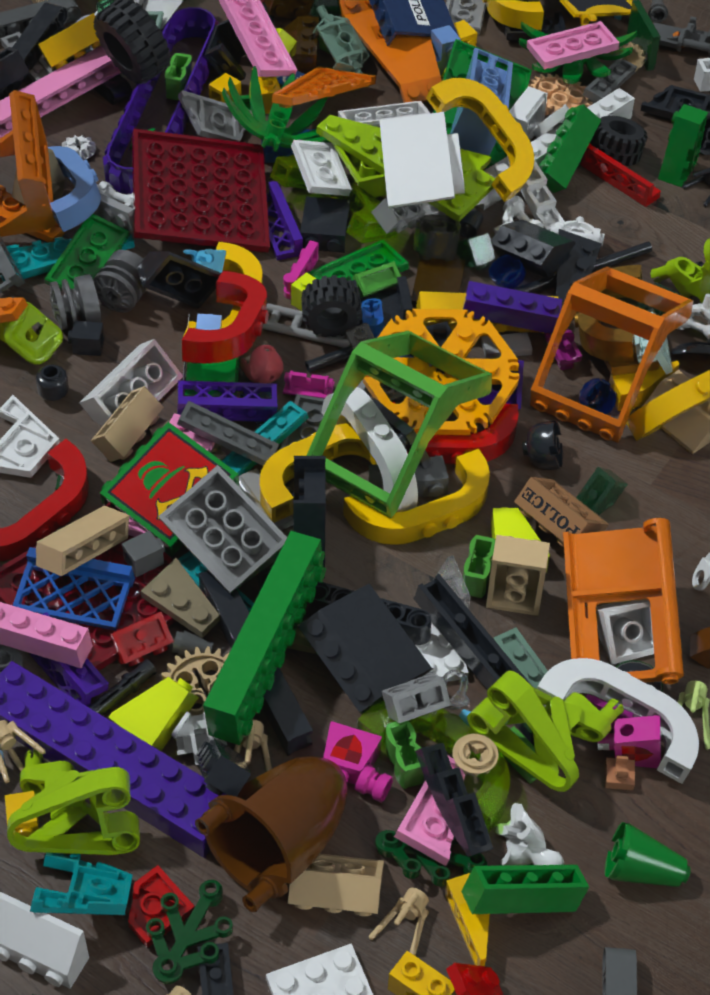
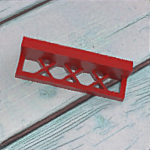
[580,143,661,207]

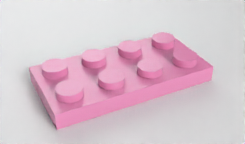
[527,21,620,69]

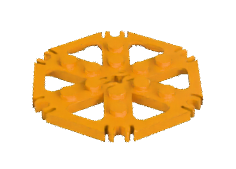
[363,309,519,435]

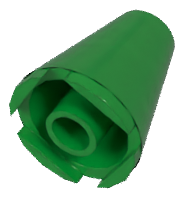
[604,822,691,887]

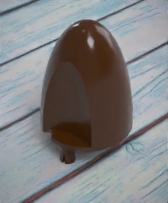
[195,756,347,913]

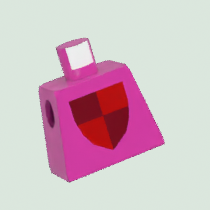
[598,715,661,768]
[323,721,382,785]

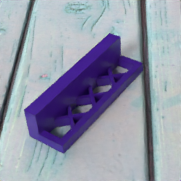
[267,181,303,260]
[177,380,277,422]
[29,612,109,707]

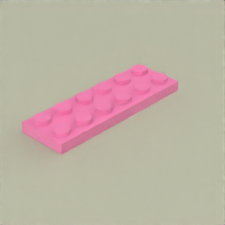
[219,0,297,77]

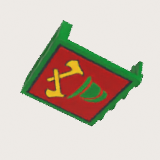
[100,422,239,557]

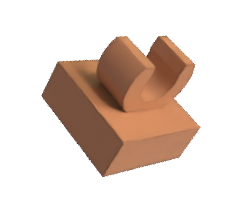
[605,756,635,790]

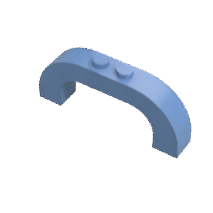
[48,146,101,232]

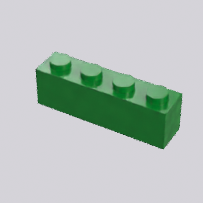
[538,104,601,193]
[461,865,589,914]

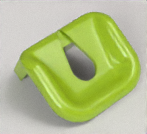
[4,302,63,365]

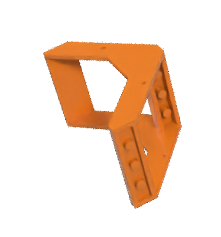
[0,90,56,237]
[530,267,693,443]

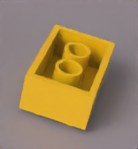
[38,13,101,70]

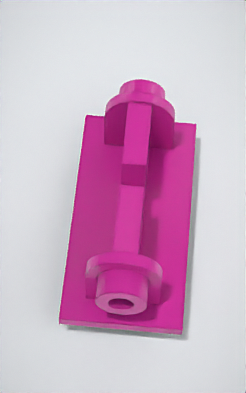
[283,370,335,399]

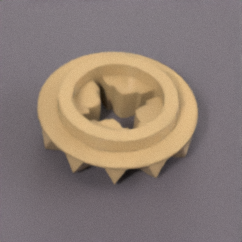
[452,734,498,777]

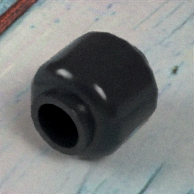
[35,365,69,401]

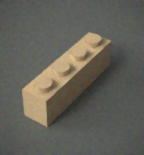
[36,506,129,576]

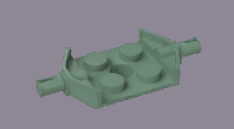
[313,5,370,74]

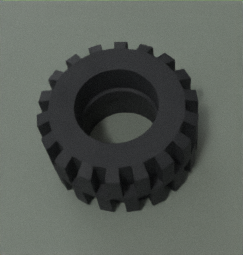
[590,115,648,166]
[301,275,362,337]

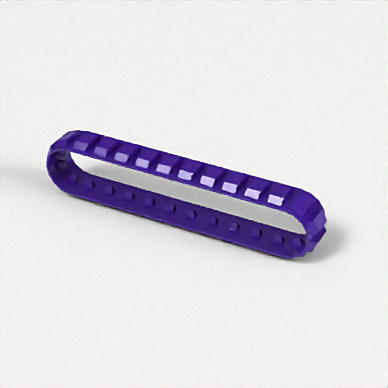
[103,7,219,195]

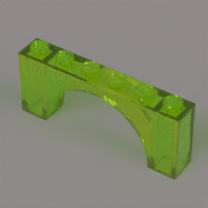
[270,155,398,244]

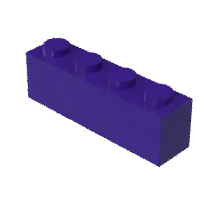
[463,281,562,334]

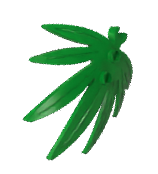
[519,21,637,84]
[222,66,330,152]

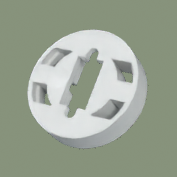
[533,104,569,138]

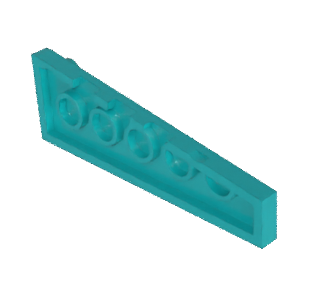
[0,230,135,282]

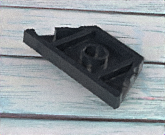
[640,85,710,120]

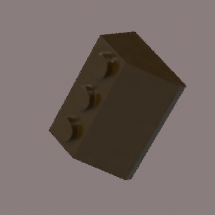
[283,16,319,74]

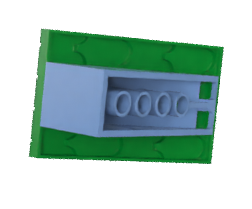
[433,39,532,169]

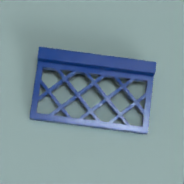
[13,547,135,631]

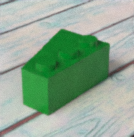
[658,104,708,188]

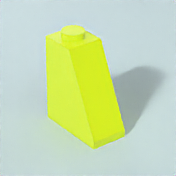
[491,507,549,573]
[108,677,199,751]

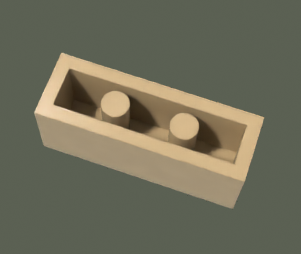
[91,386,164,462]

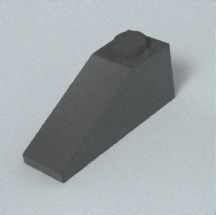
[368,456,449,498]

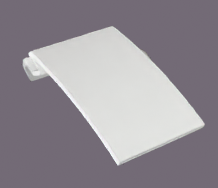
[380,112,465,209]

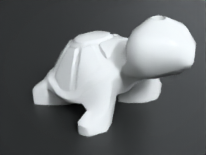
[495,803,564,865]

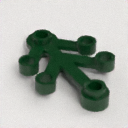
[375,830,487,887]
[146,880,233,984]

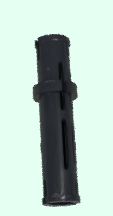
[88,659,157,716]

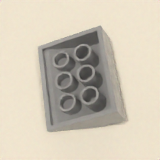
[158,465,287,594]

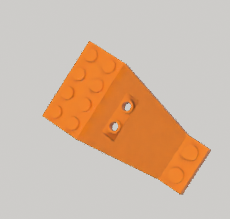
[338,0,442,103]

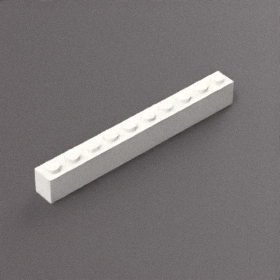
[477,88,635,210]

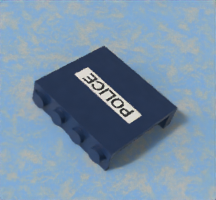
[369,0,458,46]

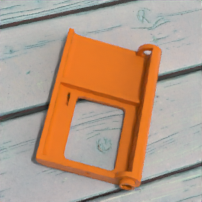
[563,518,684,684]

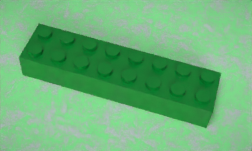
[203,531,326,745]

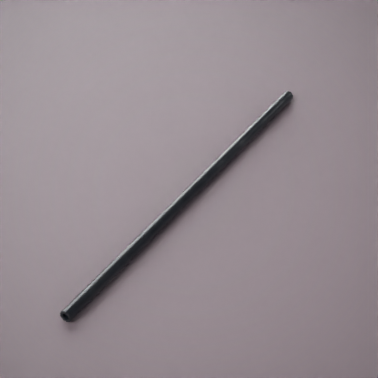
[305,241,652,373]

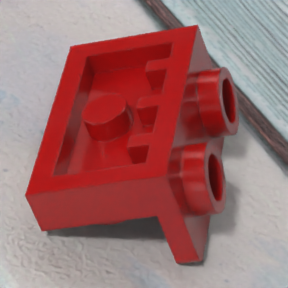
[110,612,174,667]

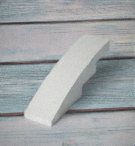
[507,156,565,230]

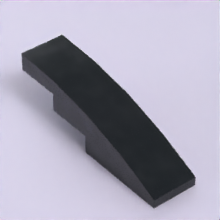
[415,743,494,857]

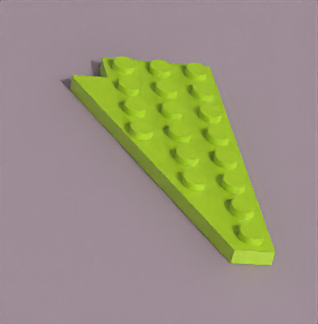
[316,115,495,222]

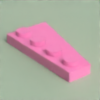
[394,756,465,866]

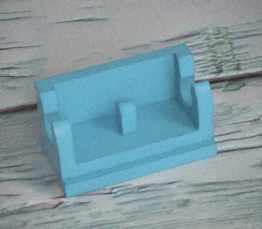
[183,249,226,273]

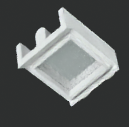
[509,86,548,141]

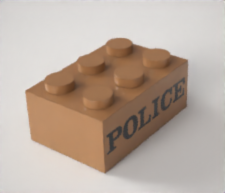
[514,477,609,547]

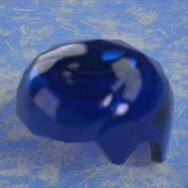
[489,255,526,289]
[579,378,617,415]

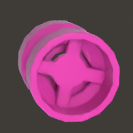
[355,765,393,803]

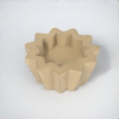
[622,42,647,72]

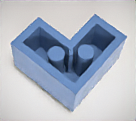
[431,25,461,76]

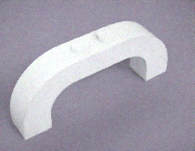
[321,387,418,512]
[537,658,699,784]

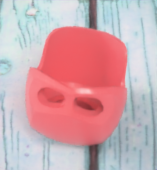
[240,344,283,383]

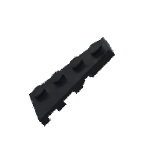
[555,229,602,318]

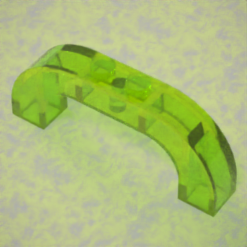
[357,701,510,833]

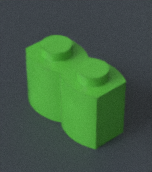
[165,53,192,100]
[462,535,495,598]
[385,721,424,789]

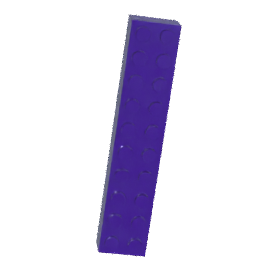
[0,661,227,858]

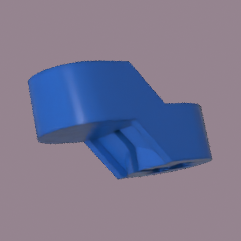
[361,298,385,338]

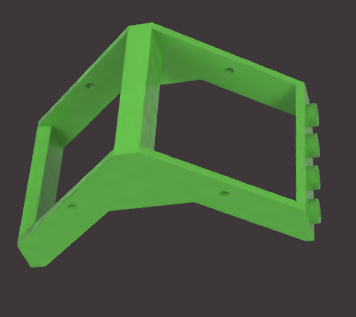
[306,331,492,518]

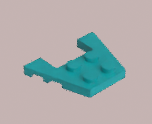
[30,853,133,915]

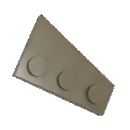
[141,558,220,638]

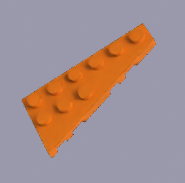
[272,66,376,108]

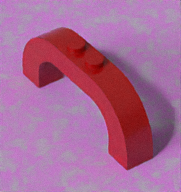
[182,271,269,364]
[392,402,518,464]
[0,439,89,561]

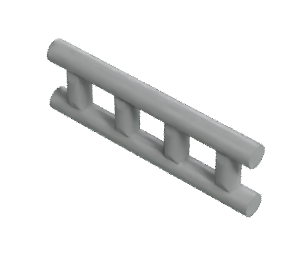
[262,303,357,348]

